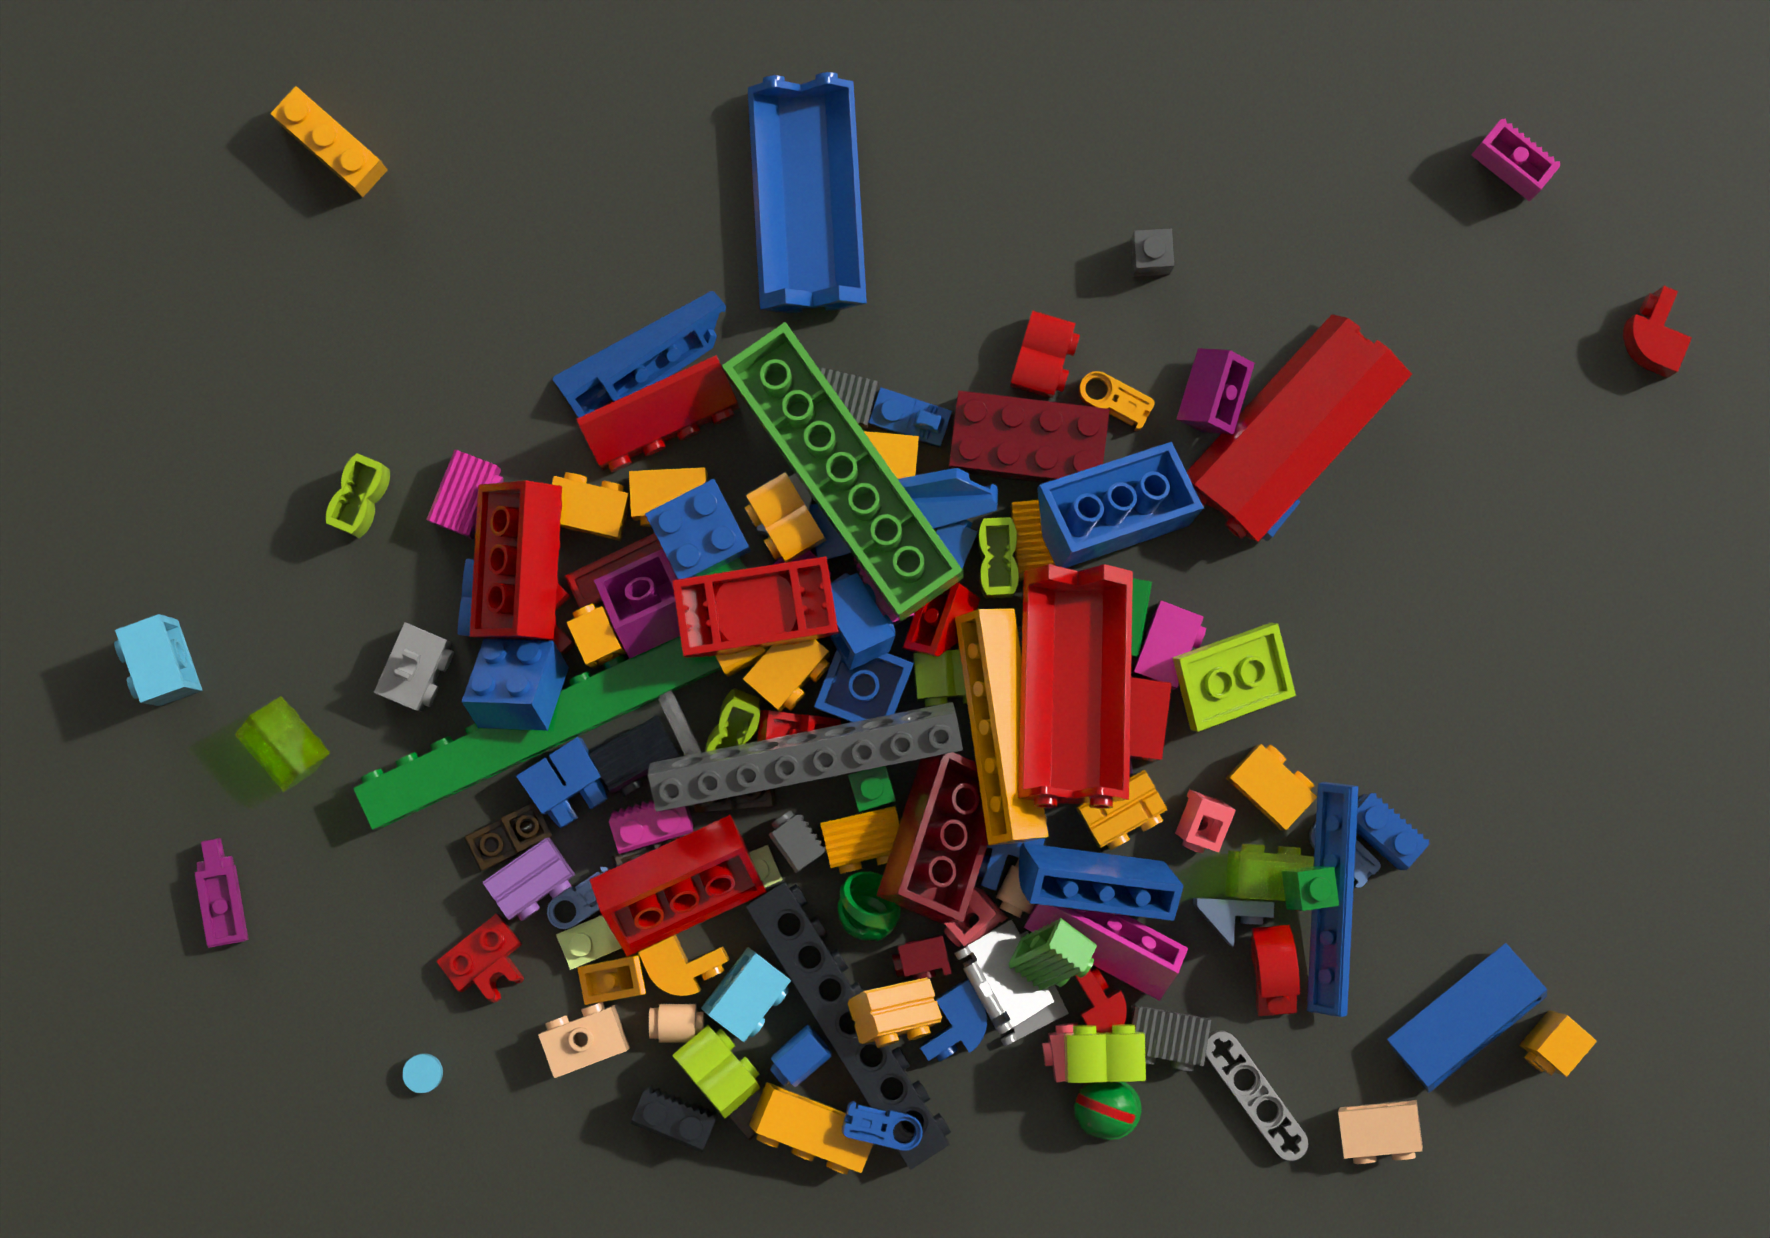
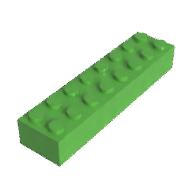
[722,322,964,622]

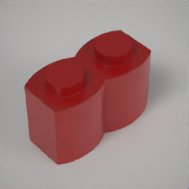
[1010,310,1080,399]

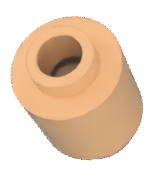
[996,858,1035,918]
[649,1004,704,1043]

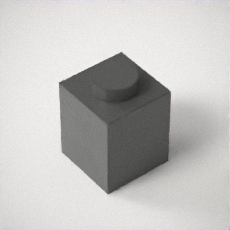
[1130,228,1174,277]

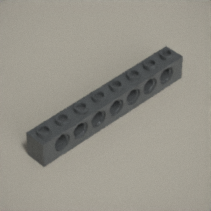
[648,702,963,812]

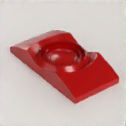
[672,556,839,658]

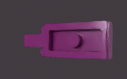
[194,838,249,948]

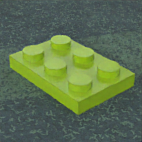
[1172,623,1296,732]

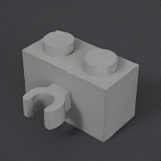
[374,622,454,712]

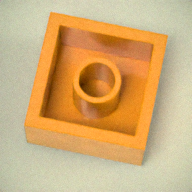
[743,639,830,712]

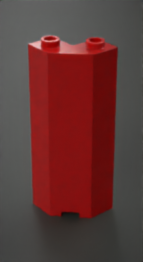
[1187,314,1412,542]
[1018,564,1133,809]

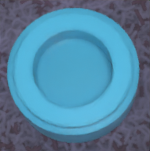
[403,1053,443,1093]

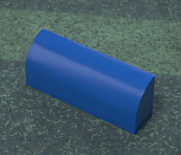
[1019,843,1184,921]
[1387,943,1547,1093]

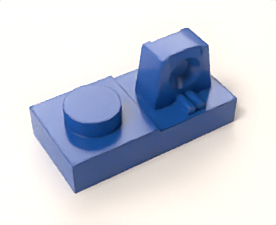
[869,387,952,448]

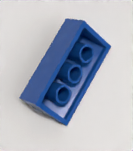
[1037,442,1204,568]

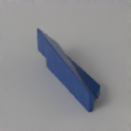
[553,291,726,418]
[809,468,998,560]

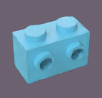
[701,947,791,1042]

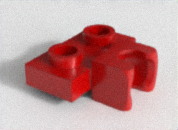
[436,913,524,1003]

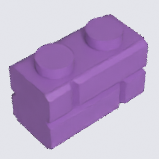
[483,838,575,921]

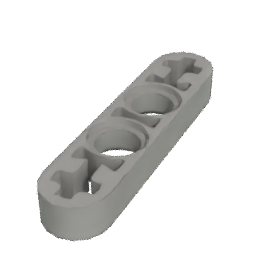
[1206,1030,1308,1161]

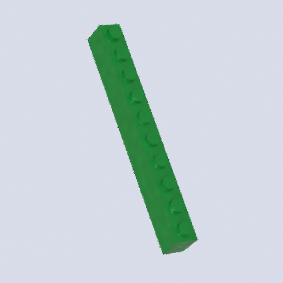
[353,636,722,830]

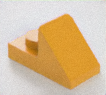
[577,955,646,1005]

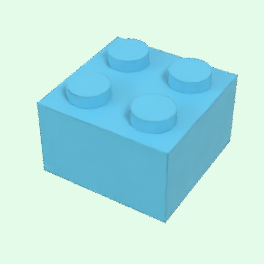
[114,614,203,706]

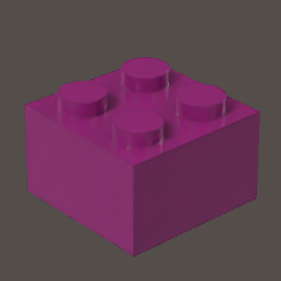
[594,549,680,659]

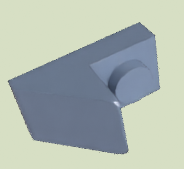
[1193,897,1274,947]

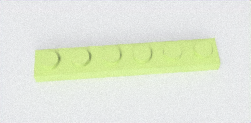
[556,845,783,970]

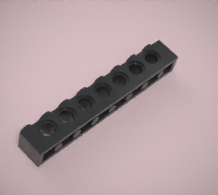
[746,881,951,1170]

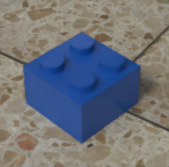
[645,479,751,579]
[461,639,569,731]
[814,650,914,723]

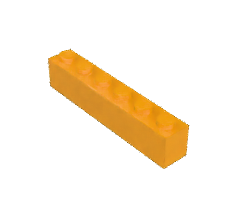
[955,609,1049,846]

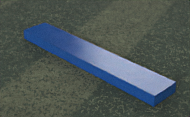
[1307,782,1359,1017]

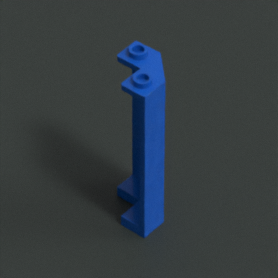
[748,72,867,313]

